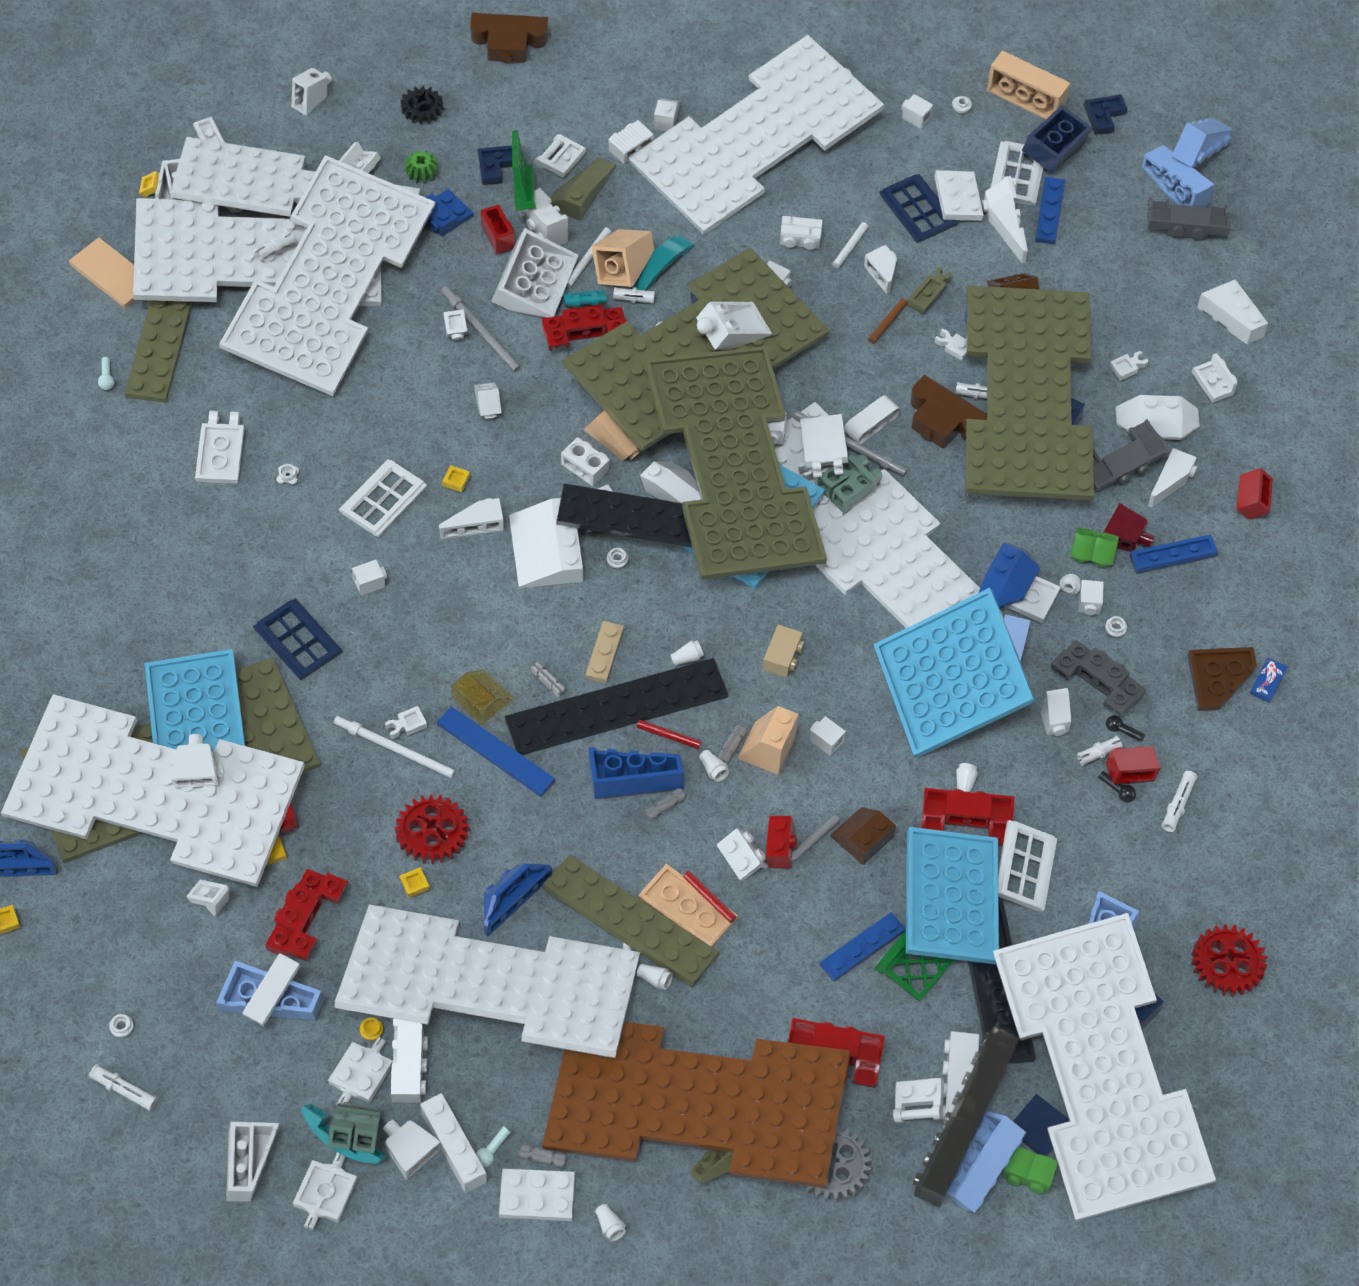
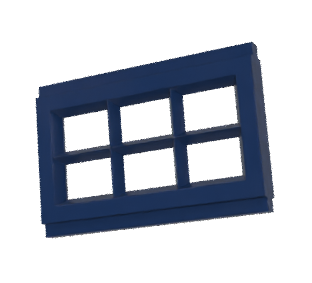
[879,174,958,243]
[253,598,342,681]

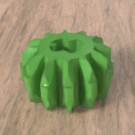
[405,149,438,184]

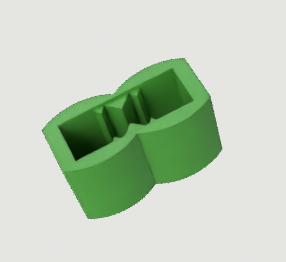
[1071,528,1119,567]
[1002,1147,1058,1194]

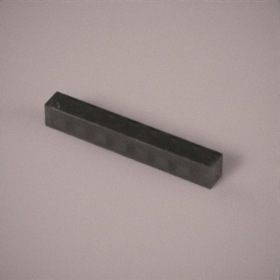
[912,1026,1019,1208]

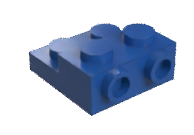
[426,189,473,237]

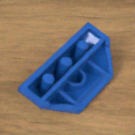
[978,542,1040,608]
[0,840,57,877]
[484,863,552,937]

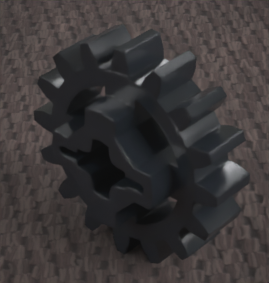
[400,85,443,124]

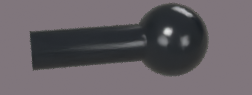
[1106,715,1145,742]
[1098,771,1136,803]

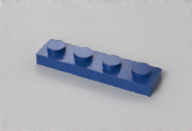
[1035,176,1065,245]
[1130,534,1218,573]
[820,912,906,982]

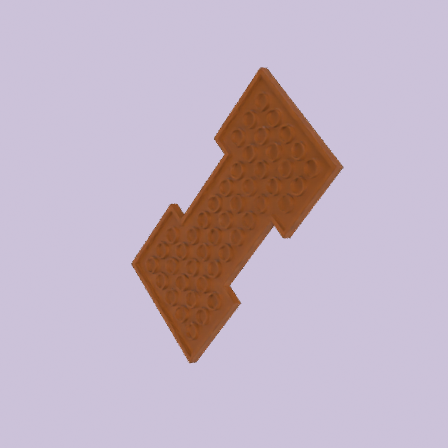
[542,1022,850,1188]

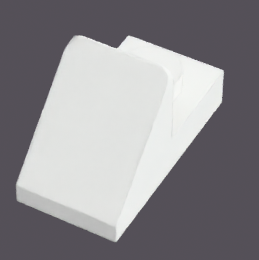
[186,880,229,917]

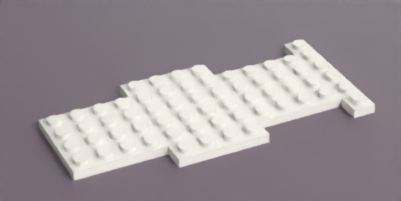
[773,402,980,628]

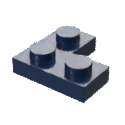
[1084,94,1127,134]
[477,145,512,184]

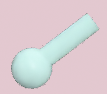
[98,357,115,390]
[476,1126,511,1167]

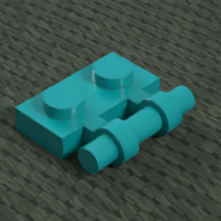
[563,289,607,308]

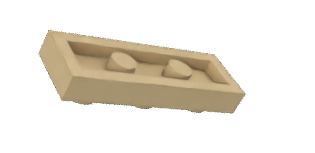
[585,621,624,684]

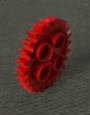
[395,794,469,864]
[1191,924,1267,997]

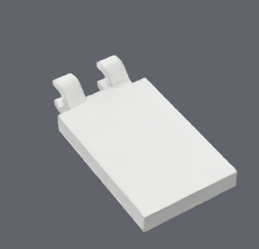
[195,411,245,483]
[800,414,848,478]

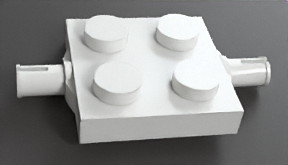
[328,1037,393,1105]
[293,1152,358,1230]

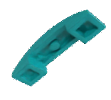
[632,234,695,291]
[301,1103,388,1163]

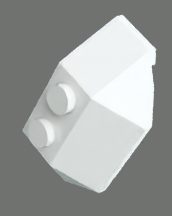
[1115,395,1200,440]

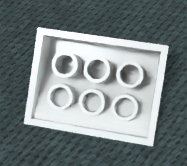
[491,228,578,318]
[509,498,583,588]

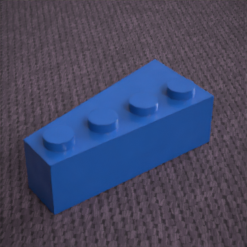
[588,747,683,799]

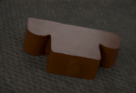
[470,13,548,63]
[910,374,987,448]

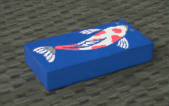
[1250,658,1288,703]

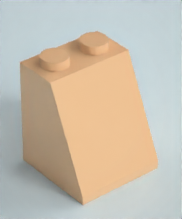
[592,229,654,287]
[584,410,640,461]
[738,706,799,775]

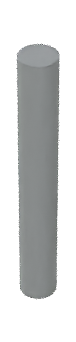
[792,815,840,864]

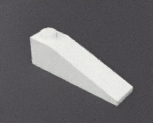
[981,176,1028,263]
[640,461,701,503]

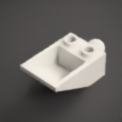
[696,302,772,350]

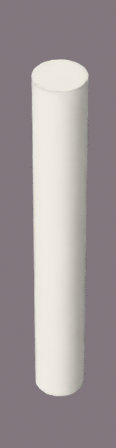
[833,222,868,268]

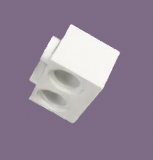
[561,437,610,487]

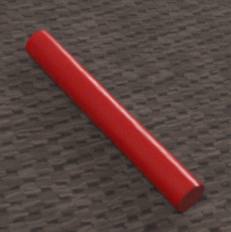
[637,720,702,749]
[683,871,737,923]

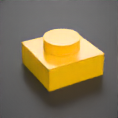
[139,171,160,197]
[442,465,470,492]
[266,836,287,866]
[399,867,430,898]
[0,905,20,935]

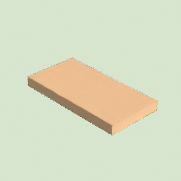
[69,237,136,309]
[638,864,738,947]

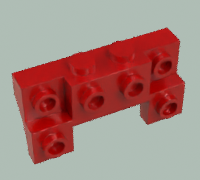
[541,305,626,351]
[921,788,1015,846]
[265,868,348,961]
[788,1018,885,1088]

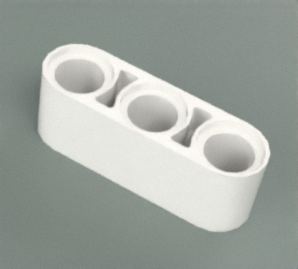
[844,395,901,444]

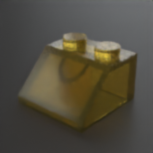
[451,670,514,725]

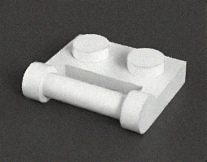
[534,134,586,178]
[893,1078,944,1123]

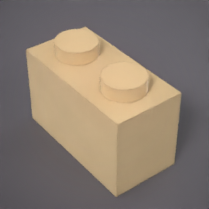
[762,625,805,678]

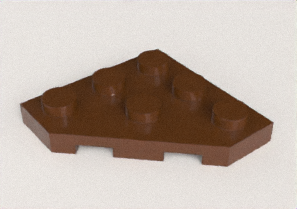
[1188,647,1257,711]

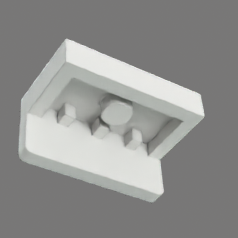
[339,142,381,173]
[1192,353,1237,403]
[717,828,769,881]

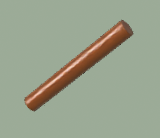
[868,298,907,344]

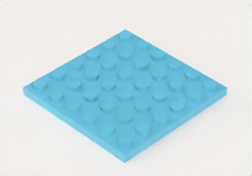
[873,588,1036,758]

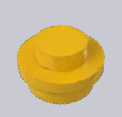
[360,1017,383,1041]

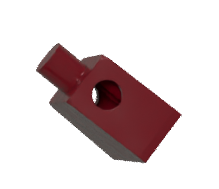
[1103,503,1155,552]

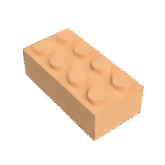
[987,50,1070,119]

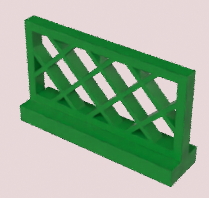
[512,130,536,211]
[874,930,954,1001]

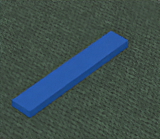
[437,706,555,797]

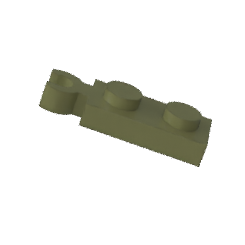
[907,267,952,314]

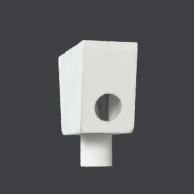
[291,68,332,116]
[171,734,219,788]
[383,1120,441,1180]

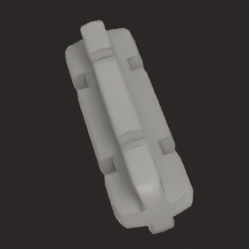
[531,662,566,697]
[718,725,746,764]
[645,788,685,820]
[519,1145,566,1168]

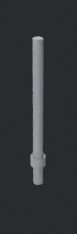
[441,286,521,372]
[793,410,907,476]

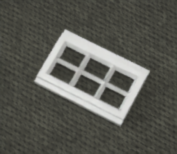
[991,141,1043,206]
[339,459,427,538]
[998,820,1057,912]

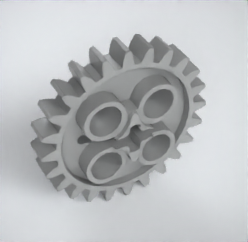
[800,1125,871,1203]

